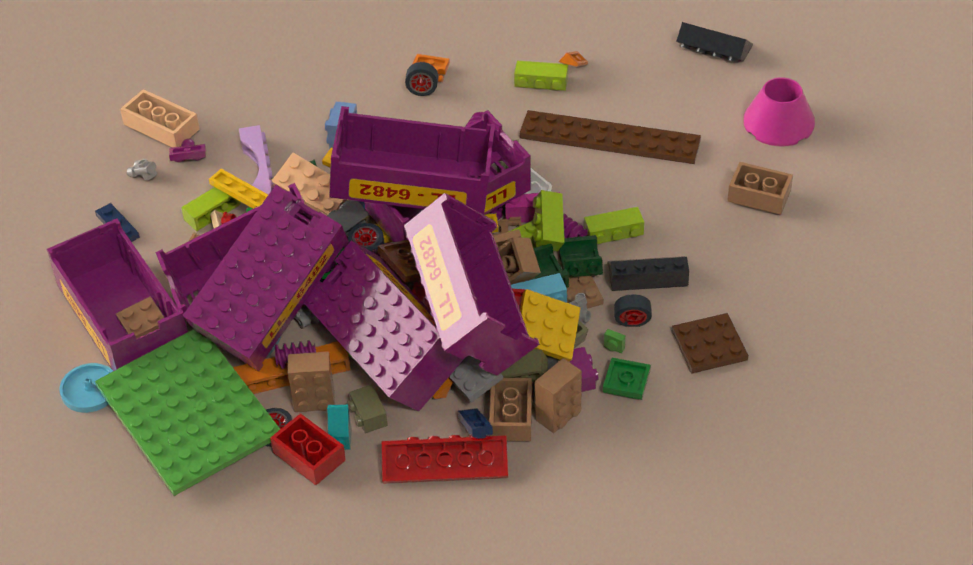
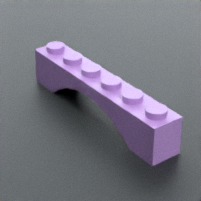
[239,125,274,195]

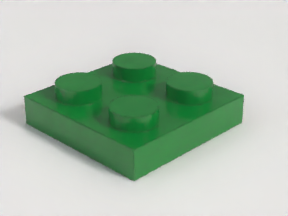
[603,357,651,400]

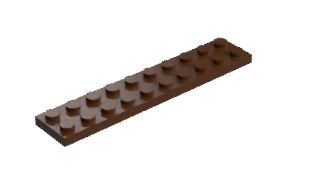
[519,110,701,164]

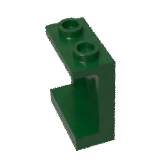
[559,235,603,278]
[531,243,569,288]

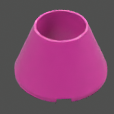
[744,77,815,146]

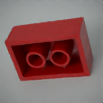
[270,413,346,485]

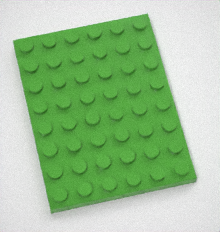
[95,329,280,496]

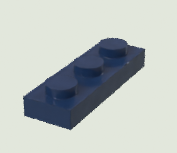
[95,203,140,242]
[458,408,493,438]

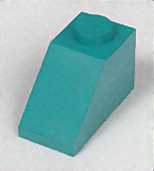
[327,404,352,450]

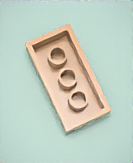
[120,89,200,147]
[272,153,347,214]

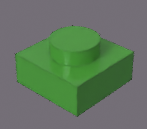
[604,329,626,354]

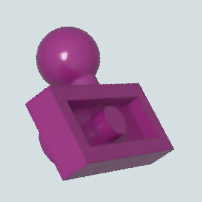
[169,139,206,162]

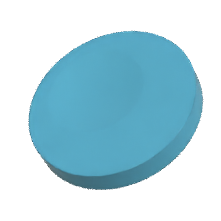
[59,363,113,413]

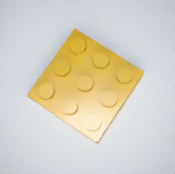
[520,289,581,362]

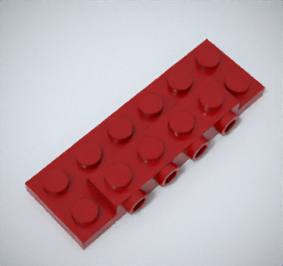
[382,435,508,484]

